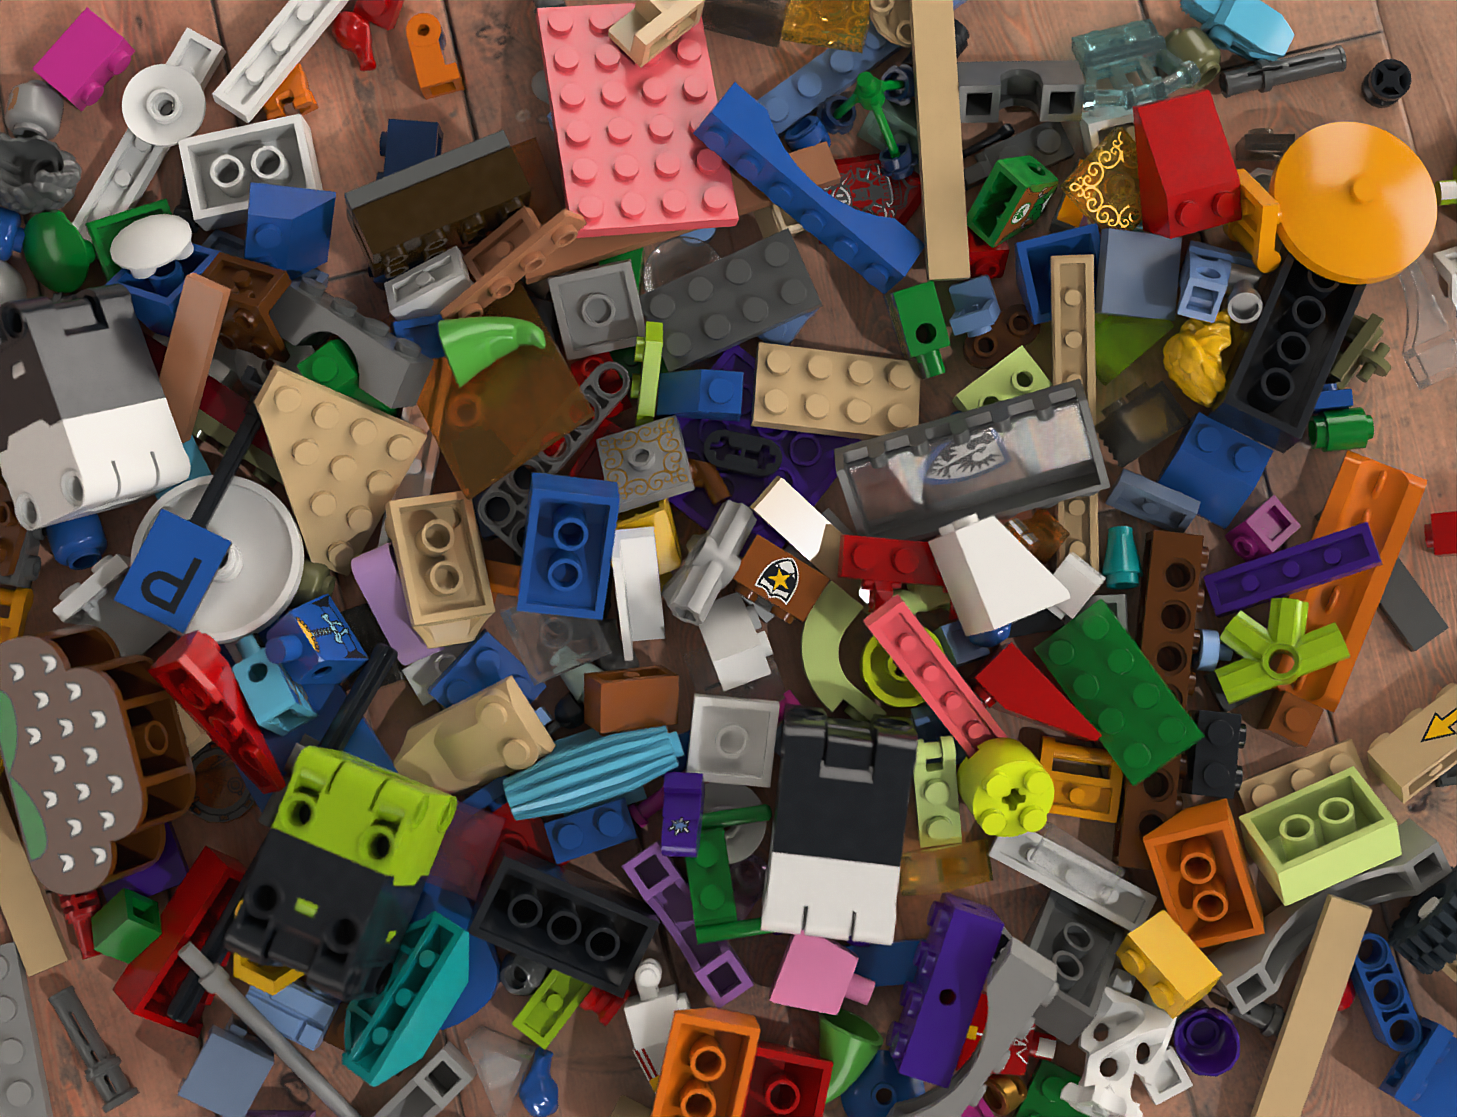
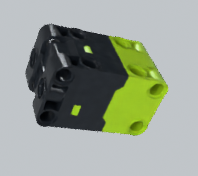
[225,745,457,1002]

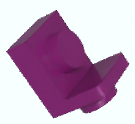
[1225,495,1301,562]

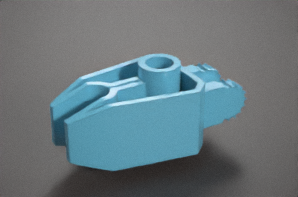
[1179,0,1295,62]

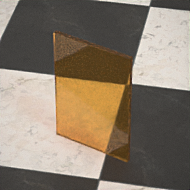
[381,267,595,500]

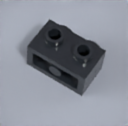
[1181,710,1247,799]

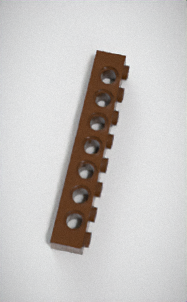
[1111,530,1209,870]

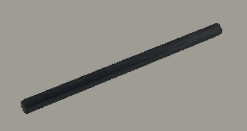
[167,642,398,1024]

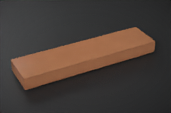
[159,272,231,443]

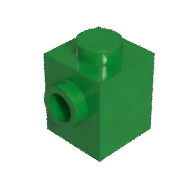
[91,888,162,964]

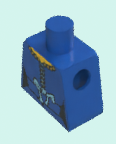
[265,594,369,684]

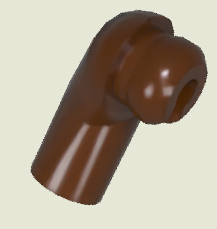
[688,458,732,506]

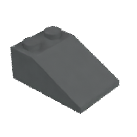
[1022,889,1125,1046]

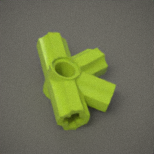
[1215,598,1350,705]

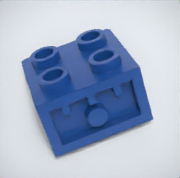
[1379,1017,1457,1117]

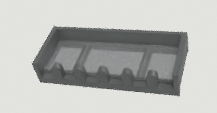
[834,379,1110,542]

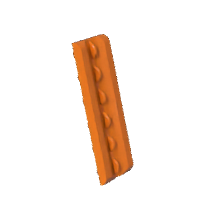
[1270,450,1428,713]

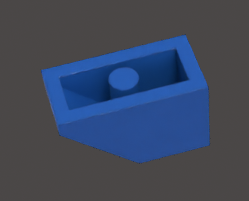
[657,369,744,422]

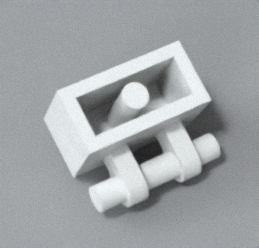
[624,958,692,1051]

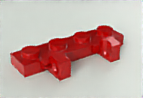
[837,534,959,620]

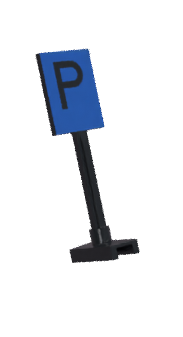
[113,365,263,634]

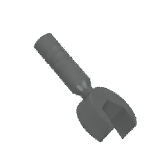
[258,733,320,828]

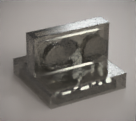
[702,0,791,48]

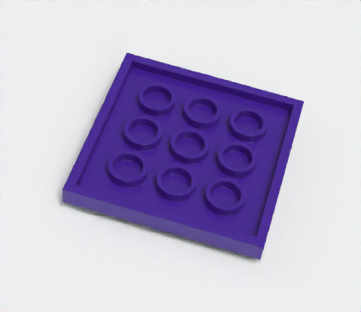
[668,345,861,559]

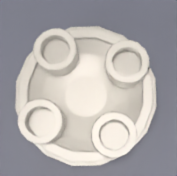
[110,214,194,279]

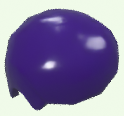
[1173,1006,1240,1077]

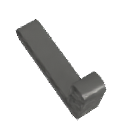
[478,362,630,556]

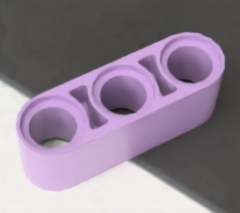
[351,542,445,666]

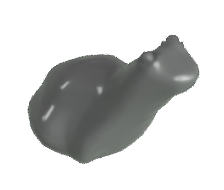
[599,618,639,671]
[499,952,551,996]

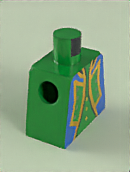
[883,280,950,379]

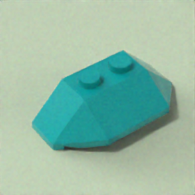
[342,911,469,1087]

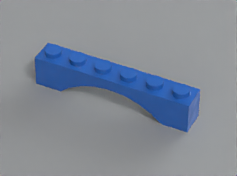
[693,82,924,295]

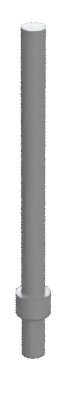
[178,942,362,1117]

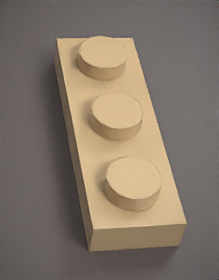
[1235,739,1367,814]

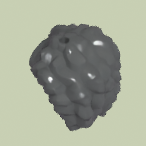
[0,132,82,214]

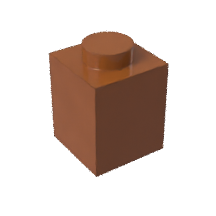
[1256,691,1324,748]

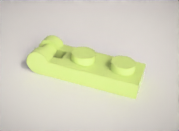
[912,735,962,848]

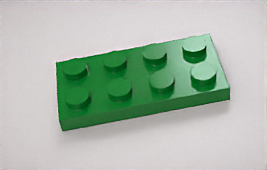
[1033,599,1205,786]

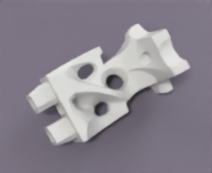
[1059,968,1177,1117]

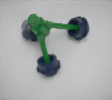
[817,64,919,180]

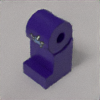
[661,772,705,857]

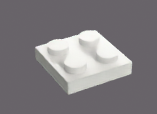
[685,693,780,788]

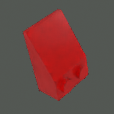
[1133,89,1242,239]
[966,642,1102,741]

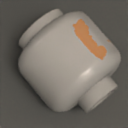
[4,80,64,140]

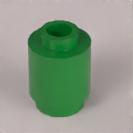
[1308,407,1374,452]

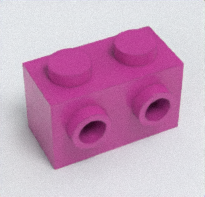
[32,7,135,112]

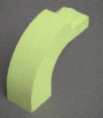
[800,581,886,723]

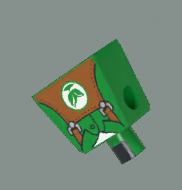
[967,155,1059,248]

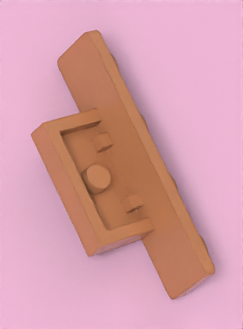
[440,206,587,320]

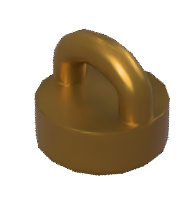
[983,1074,1027,1116]

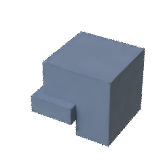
[178,1013,274,1117]

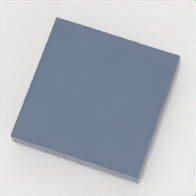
[1095,228,1182,322]

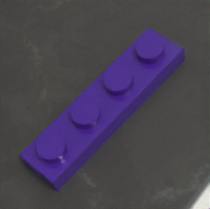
[1203,522,1382,618]

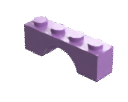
[622,839,754,1009]

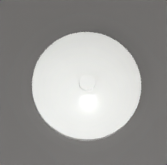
[131,475,304,644]

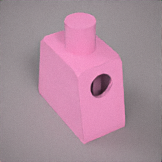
[768,930,875,1015]

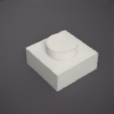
[1138,1045,1193,1105]

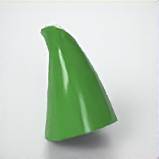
[438,316,546,388]
[818,1009,884,1105]

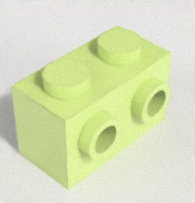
[952,345,1053,436]

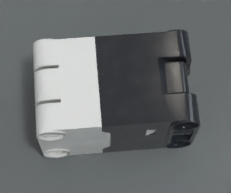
[0,283,191,530]
[761,704,918,946]

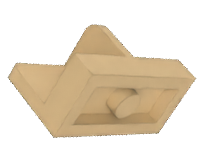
[608,0,705,68]

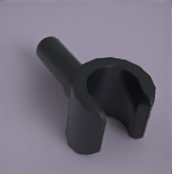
[173,174,200,234]

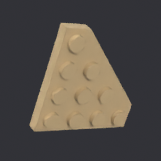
[254,364,427,576]

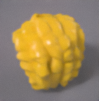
[1163,308,1244,408]

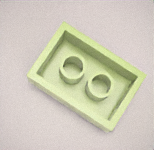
[1239,766,1402,906]

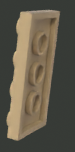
[751,342,921,440]

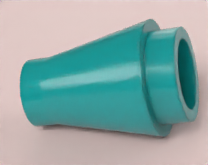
[1102,526,1144,590]

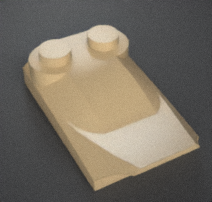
[385,490,496,649]
[393,675,556,798]

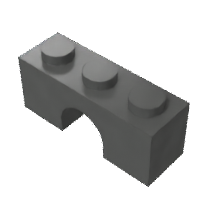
[957,60,1085,123]

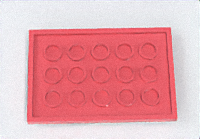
[536,3,739,238]

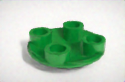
[23,209,96,293]

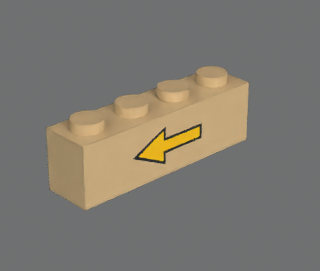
[1367,683,1457,804]

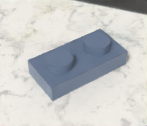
[1105,468,1201,533]

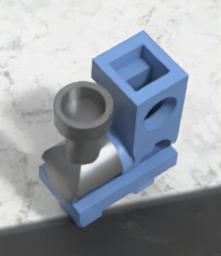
[1177,241,1263,324]

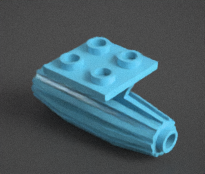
[503,726,684,820]

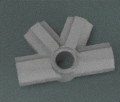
[661,500,757,626]

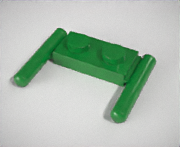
[685,804,774,944]

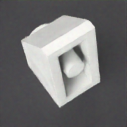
[1047,552,1106,619]

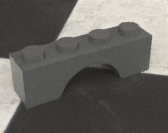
[269,277,434,409]

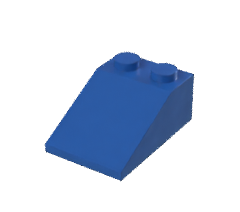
[516,472,620,620]

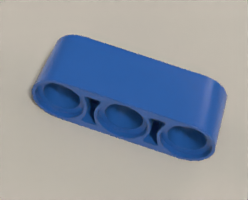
[1350,930,1423,1053]

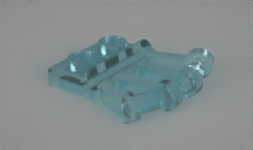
[1072,18,1201,111]

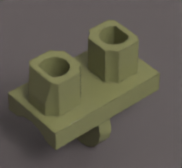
[1328,313,1391,390]

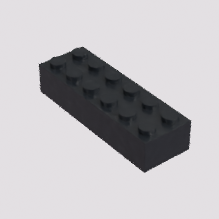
[1208,244,1367,454]

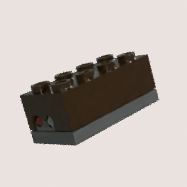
[344,130,532,278]

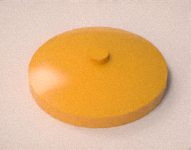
[1269,122,1437,285]

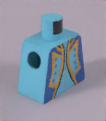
[232,633,319,737]

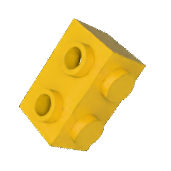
[1115,909,1222,1019]

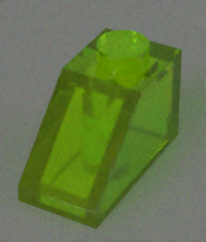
[1095,316,1174,386]

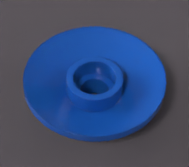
[841,1050,925,1117]

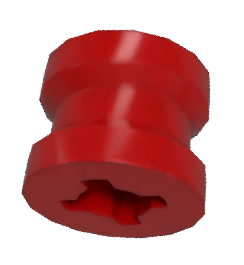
[579,986,631,1027]

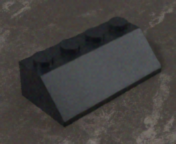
[467,841,660,998]

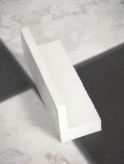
[612,526,666,661]

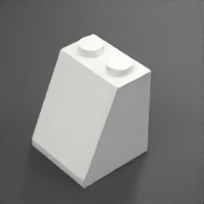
[928,513,1071,637]

